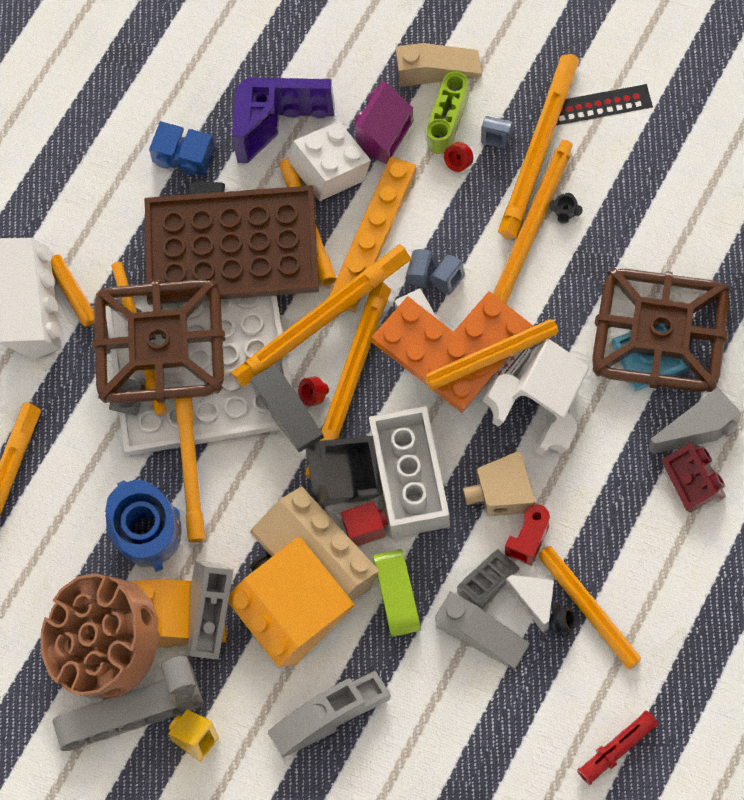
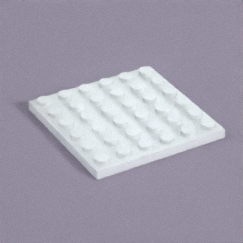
[106,295,292,457]

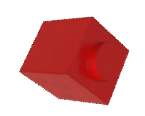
[341,501,388,546]

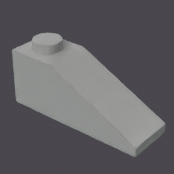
[649,387,741,454]
[188,561,234,660]
[435,591,530,670]

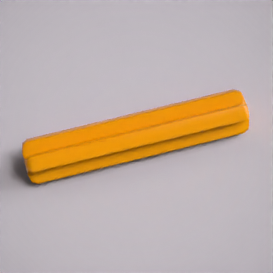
[51,254,95,327]

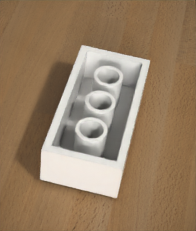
[369,406,450,538]

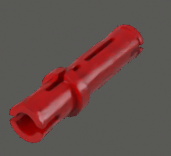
[577,710,658,785]

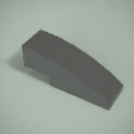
[250,365,324,453]

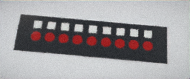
[544,84,653,126]

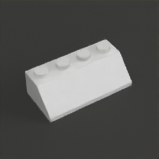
[0,238,62,359]

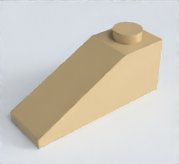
[396,43,482,87]

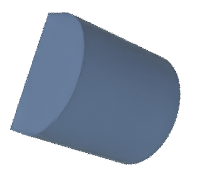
[481,116,514,149]
[405,249,436,288]
[429,255,465,296]

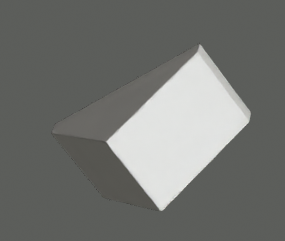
[506,575,554,633]

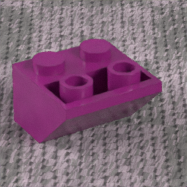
[354,81,414,164]

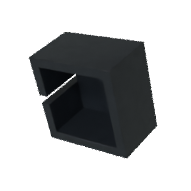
[306,436,383,506]

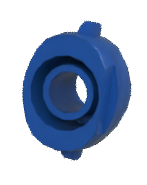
[105,480,182,572]

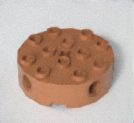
[41,573,160,699]

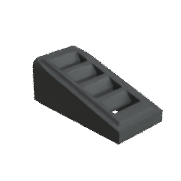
[457,549,520,609]

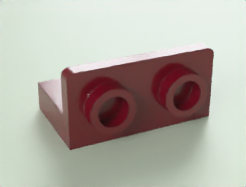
[661,442,726,512]

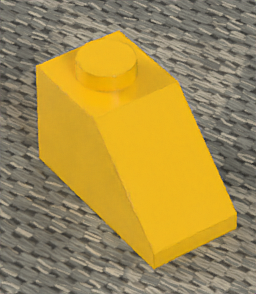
[168,710,219,762]

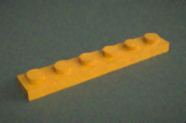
[328,156,417,313]

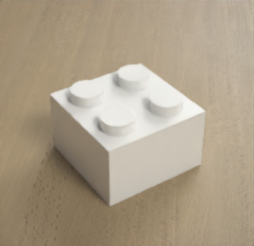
[288,121,371,201]

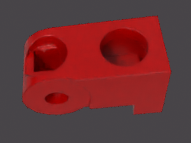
[505,504,550,566]

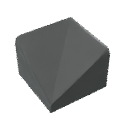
[109,379,145,416]

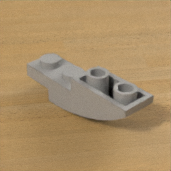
[268,671,391,758]

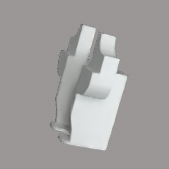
[482,339,589,455]

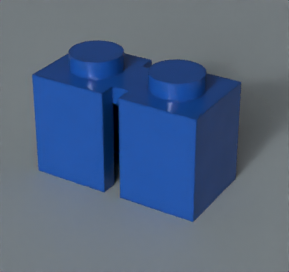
[149,121,215,176]

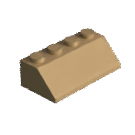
[250,486,379,602]

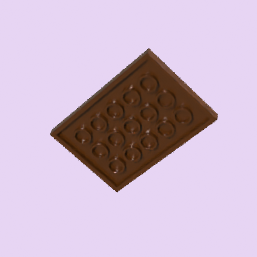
[144,185,319,305]

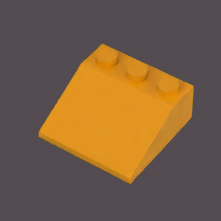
[228,537,355,668]

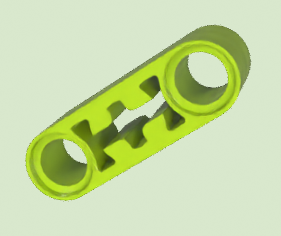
[427,71,468,154]
[373,549,421,637]

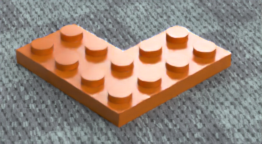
[370,291,534,413]

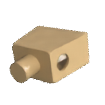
[462,451,535,516]

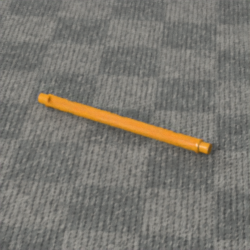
[493,140,573,304]

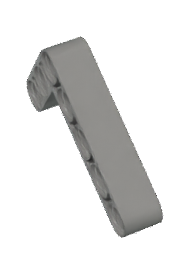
[52,656,204,751]

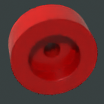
[444,142,473,172]
[298,376,329,407]

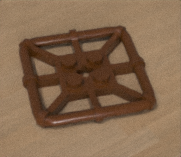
[592,268,730,392]
[92,280,226,404]

